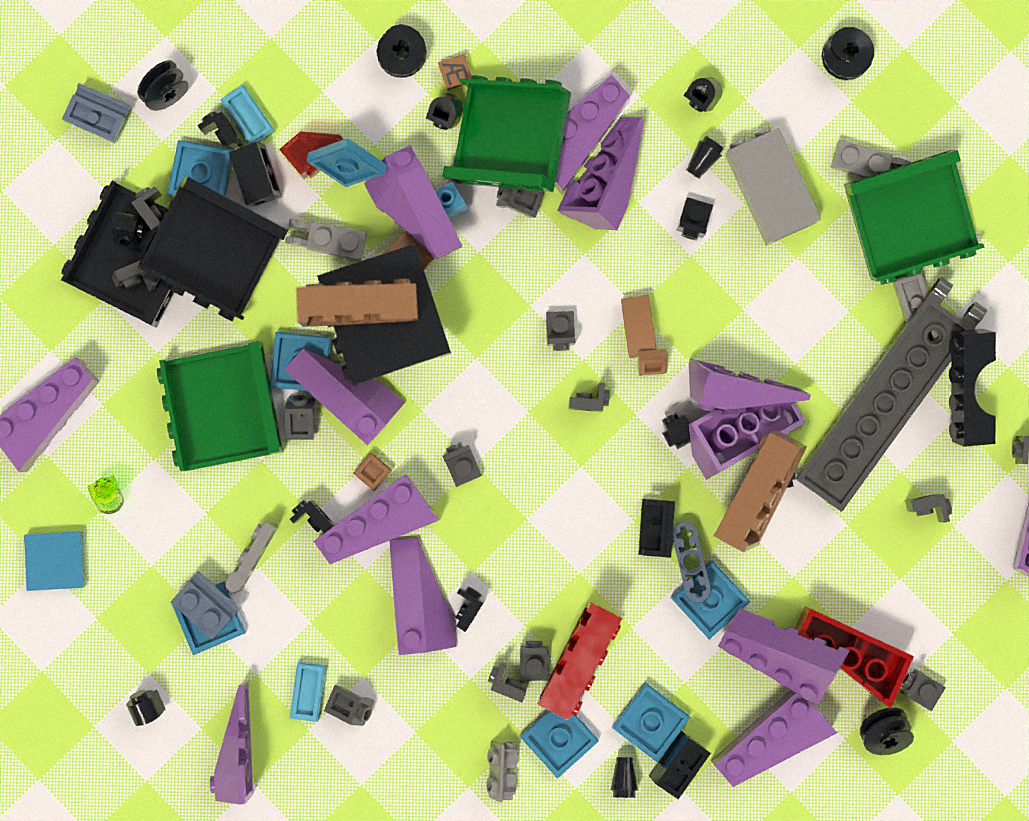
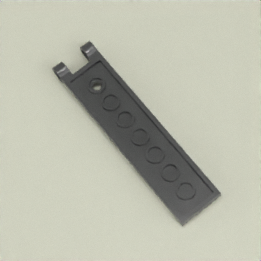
[796,276,987,512]

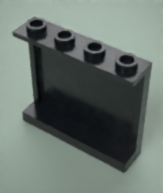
[137,176,288,322]
[61,180,174,328]
[317,244,451,386]

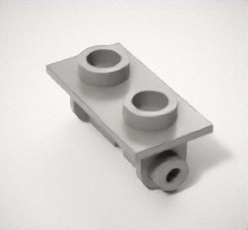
[486,741,517,802]

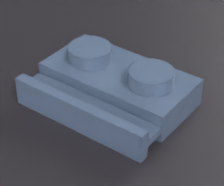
[62,83,132,144]
[171,571,241,640]

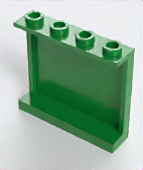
[442,75,571,192]
[844,150,985,285]
[157,341,283,472]

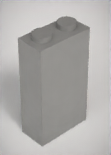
[725,127,821,246]

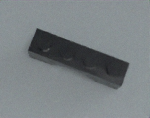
[949,329,996,447]

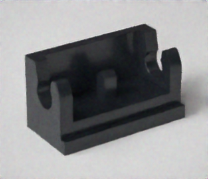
[228,142,282,206]
[638,499,675,558]
[649,730,711,800]

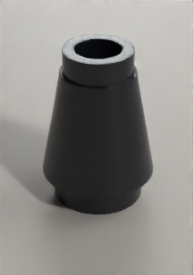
[686,136,724,179]
[610,757,638,798]

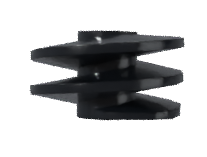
[376,24,427,78]
[821,27,874,81]
[137,60,189,111]
[860,708,914,756]

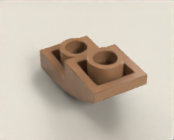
[621,295,657,358]

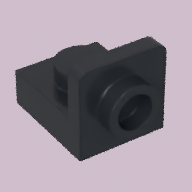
[197,111,242,150]
[677,197,713,240]
[290,500,335,533]
[455,586,484,632]

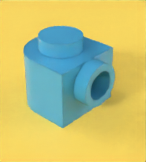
[435,182,468,220]

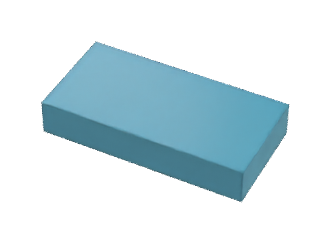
[220,85,275,144]
[290,661,326,722]

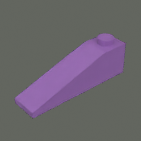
[557,117,644,230]
[364,145,462,259]
[284,349,405,445]
[689,358,811,412]
[689,402,806,480]
[389,538,457,655]
[210,682,253,805]

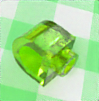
[87,475,124,514]

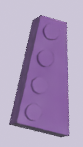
[555,75,630,195]
[0,358,99,472]
[718,608,850,705]

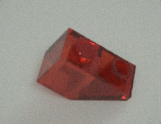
[279,131,344,179]

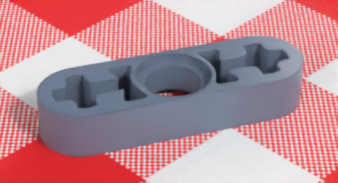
[673,522,711,604]

